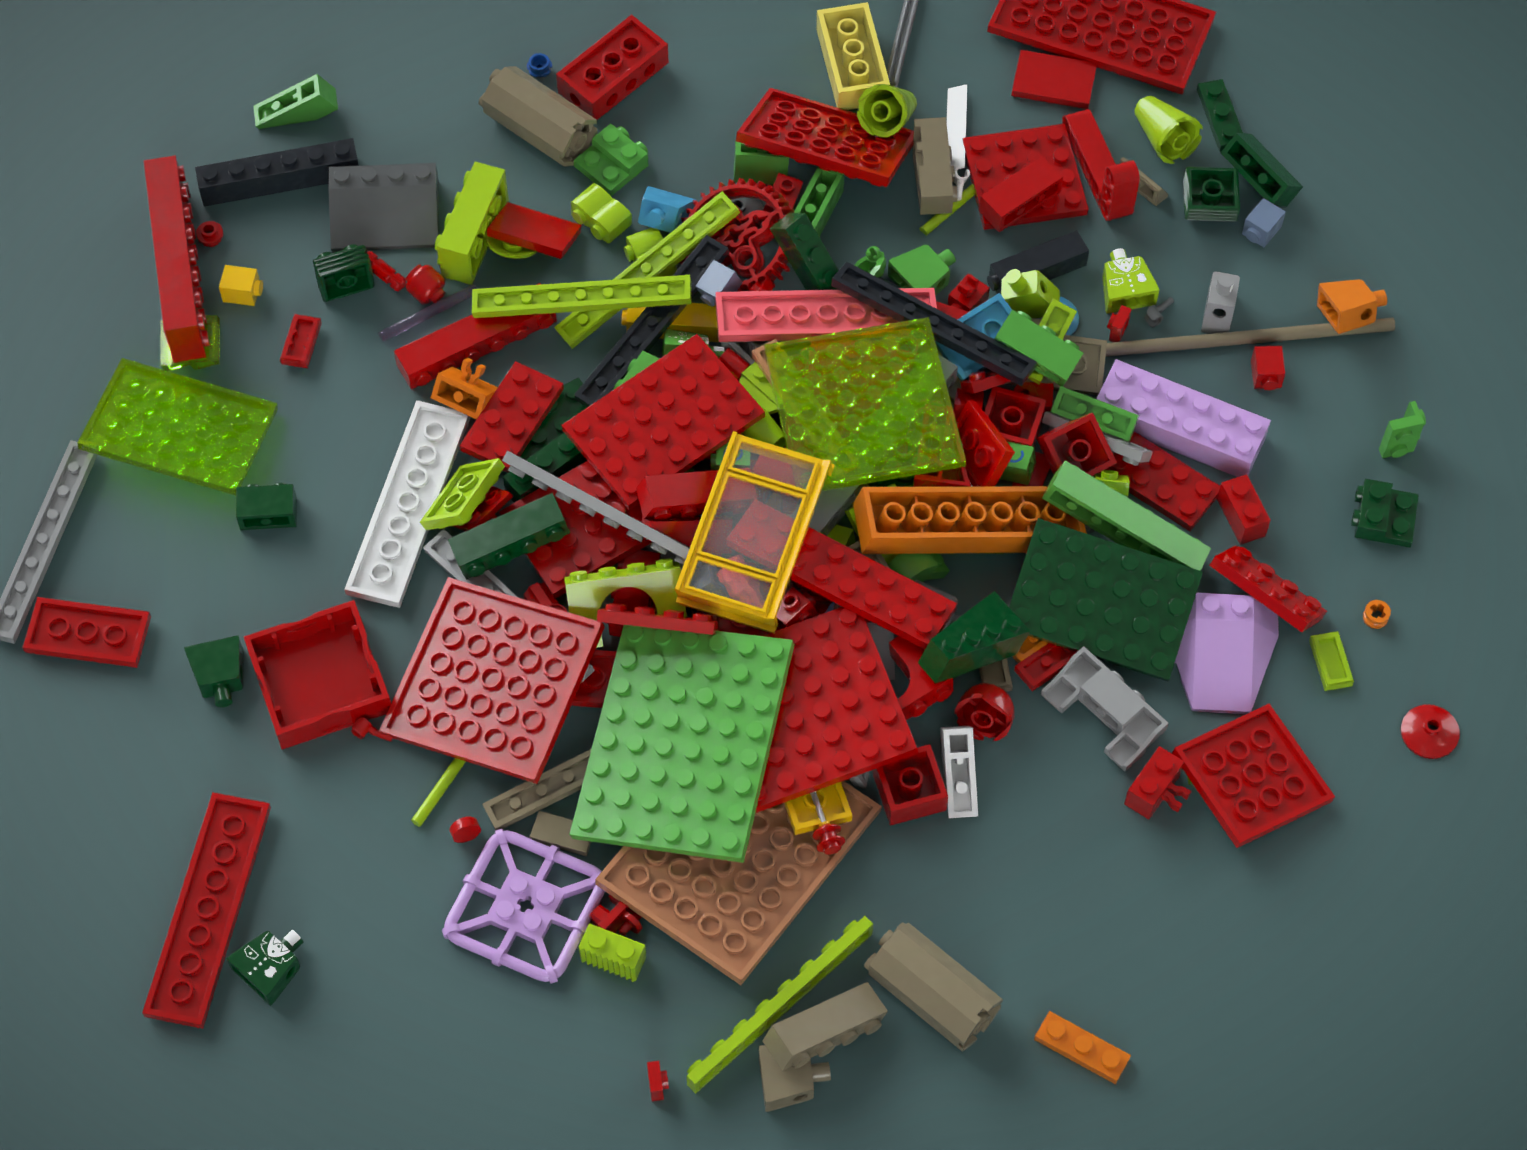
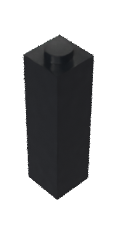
[987,230,1089,294]

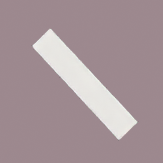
[947,84,967,170]

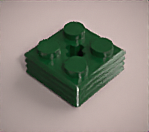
[1183,167,1240,221]
[313,244,375,302]

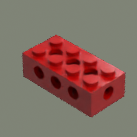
[556,14,669,120]

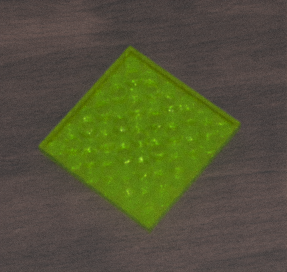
[764,317,966,491]

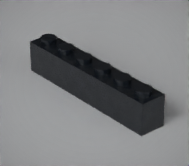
[195,138,359,207]

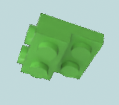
[573,123,648,196]

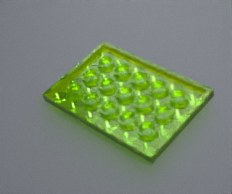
[77,358,278,496]

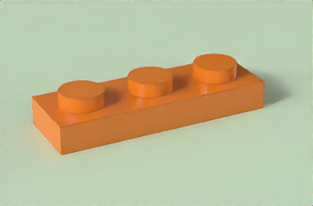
[1034,1011,1131,1085]

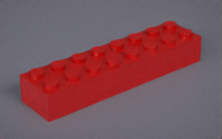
[144,155,210,363]

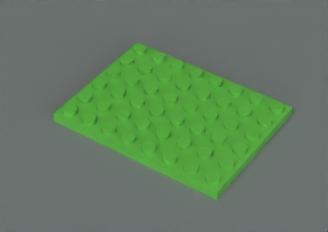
[569,625,794,863]

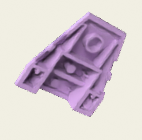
[1175,593,1279,714]

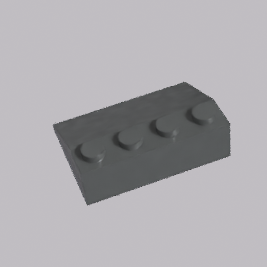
[329,163,439,252]

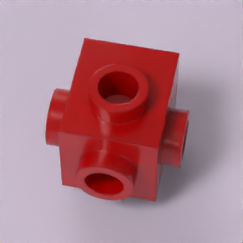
[776,587,819,629]

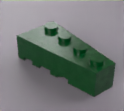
[918,591,1030,683]

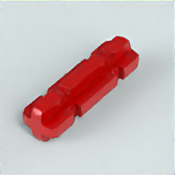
[367,251,407,291]

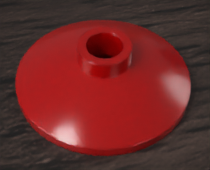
[1401,705,1460,759]

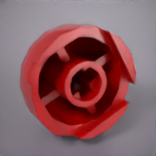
[955,683,1015,741]

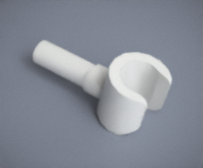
[954,167,970,201]

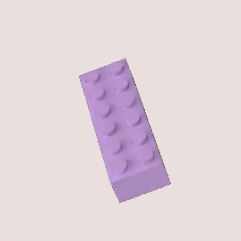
[1096,359,1271,477]

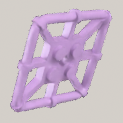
[442,828,605,984]

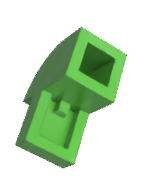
[888,554,950,582]

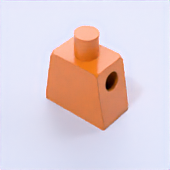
[1317,279,1387,334]

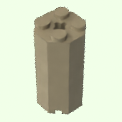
[479,66,598,166]
[864,922,1003,1052]

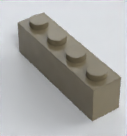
[763,982,888,1071]

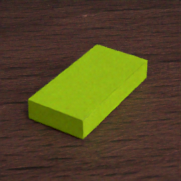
[1309,631,1354,691]

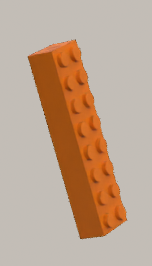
[853,486,1087,554]

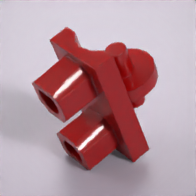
[590,895,643,936]

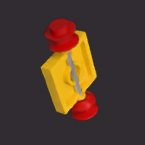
[784,782,853,855]

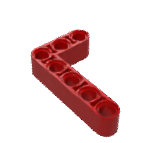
[1062,109,1140,221]

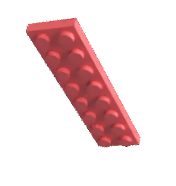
[715,288,937,342]

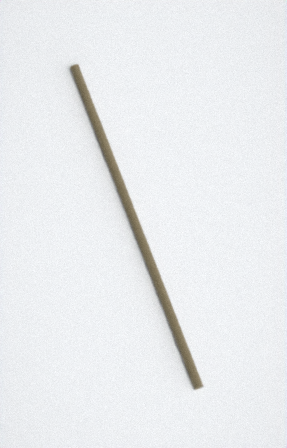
[1106,317,1395,357]

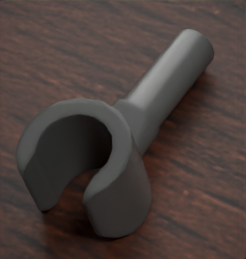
[1144,297,1174,327]

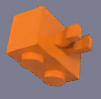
[431,358,498,420]

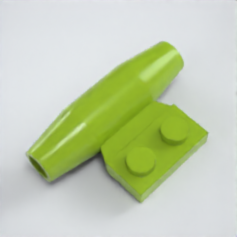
[739,362,787,448]

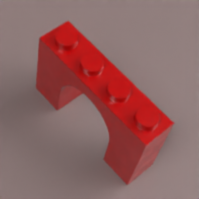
[889,636,954,721]

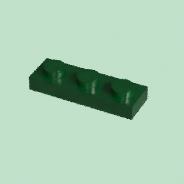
[1197,79,1243,152]

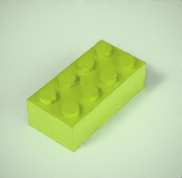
[435,162,509,285]

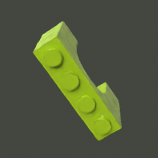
[564,559,687,648]

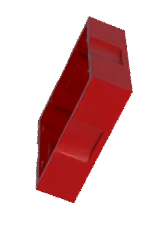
[244,600,391,750]

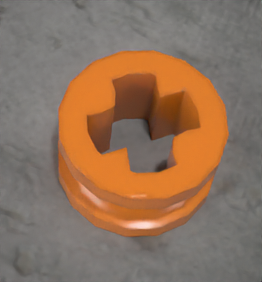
[1363,600,1391,629]

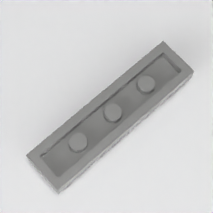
[1042,411,1153,465]

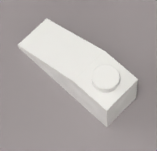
[940,726,978,818]

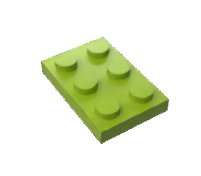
[420,458,505,530]

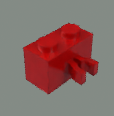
[1124,746,1191,820]

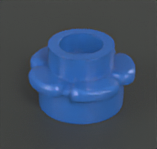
[527,53,552,77]

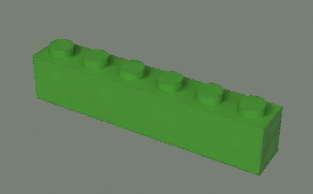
[1042,460,1211,571]

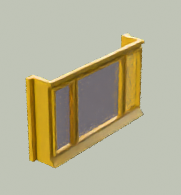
[675,431,835,634]

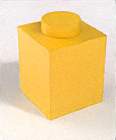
[219,265,263,306]

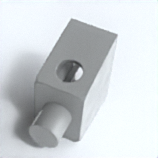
[1201,272,1240,334]

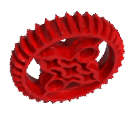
[679,178,794,292]

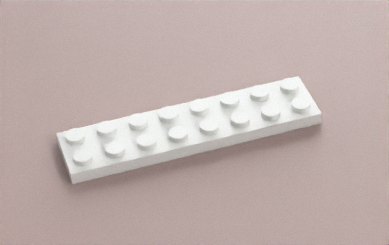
[344,400,470,608]

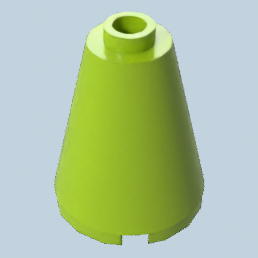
[857,84,917,137]
[1135,96,1203,164]

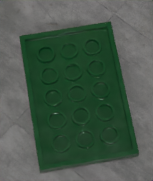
[1009,518,1203,682]

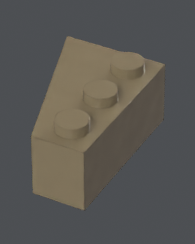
[912,117,958,215]

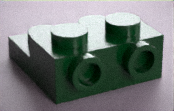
[1351,478,1419,548]

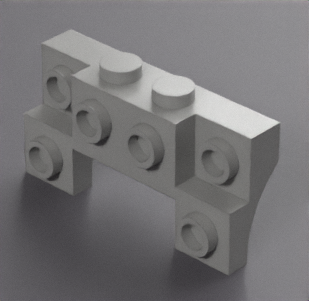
[1041,646,1169,771]

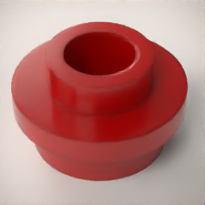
[196,221,224,247]

